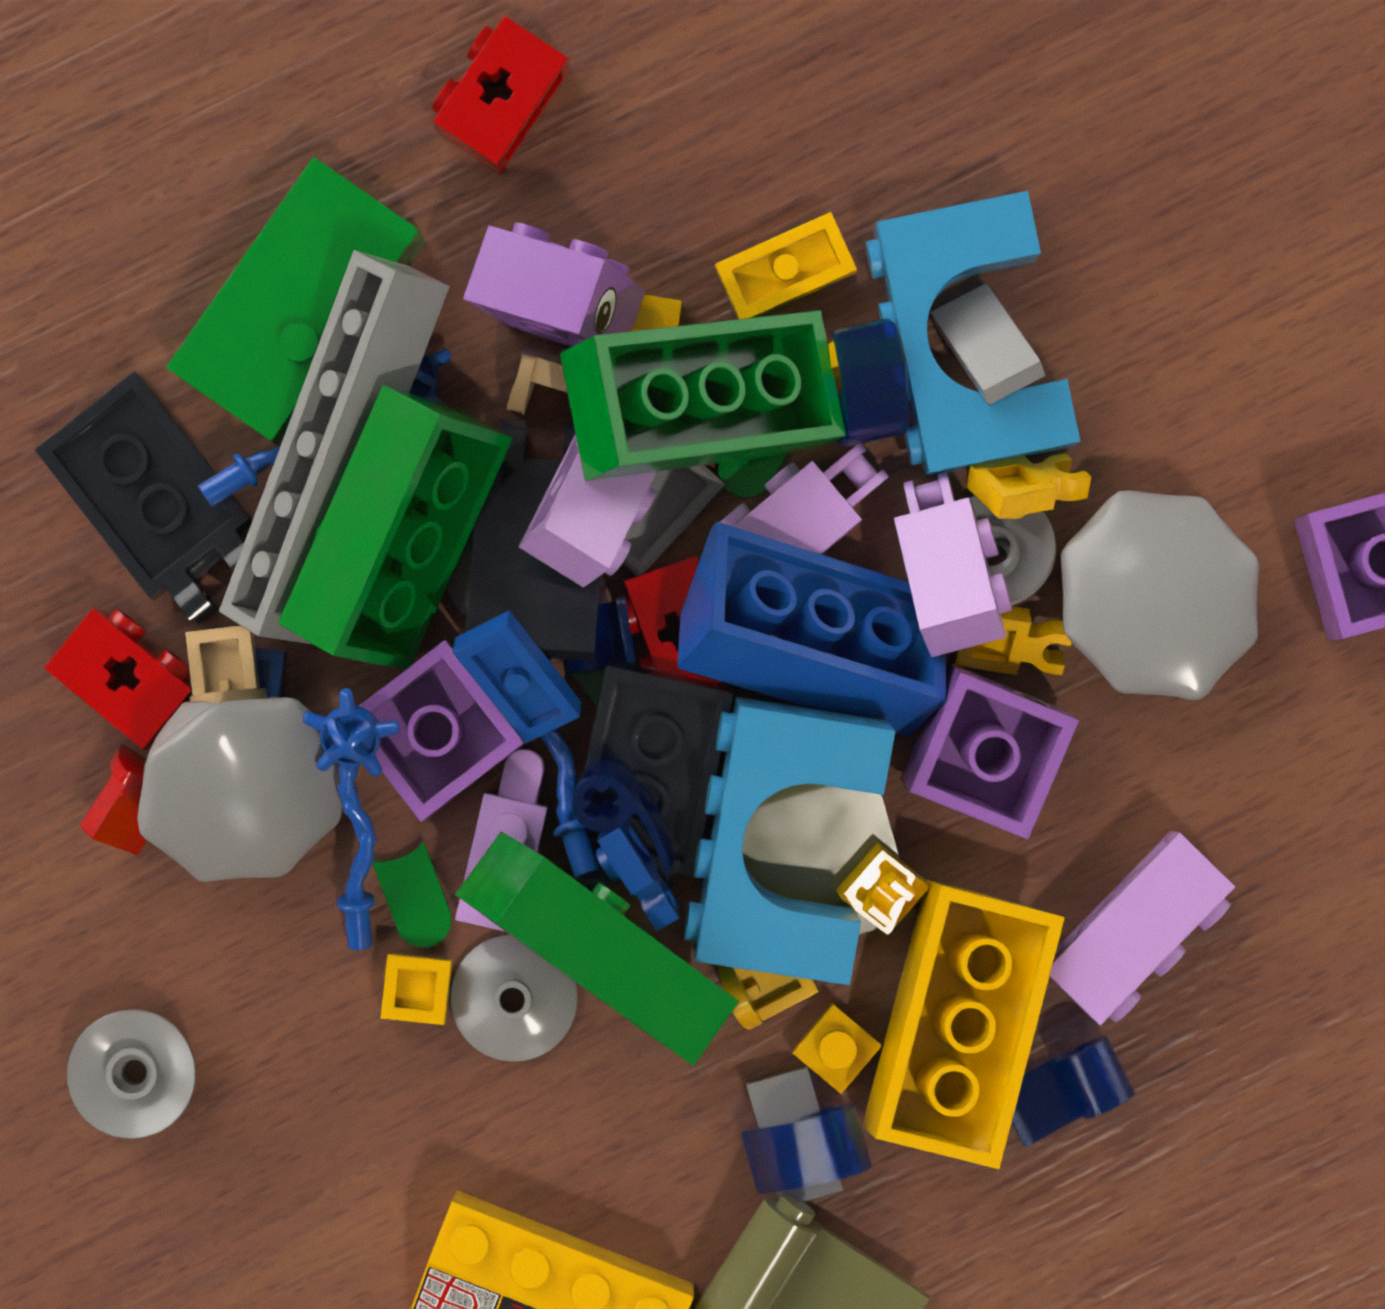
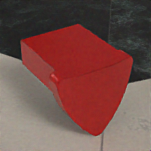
[80,744,147,855]

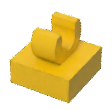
[836,842,930,935]

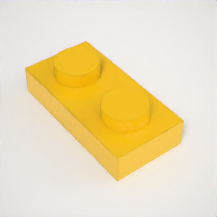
[715,212,857,319]

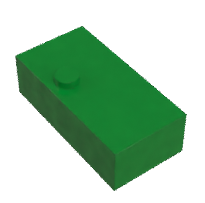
[165,156,426,446]
[560,310,846,481]
[278,385,513,670]
[455,831,739,1066]

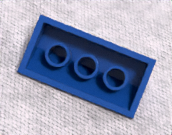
[678,522,946,737]

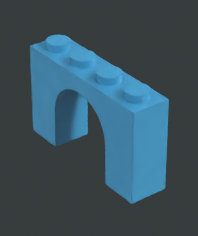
[865,191,1081,478]
[683,696,895,985]

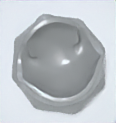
[1060,490,1260,700]
[137,696,342,882]

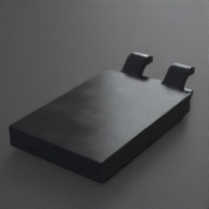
[34,371,253,624]
[465,419,601,661]
[576,660,735,911]

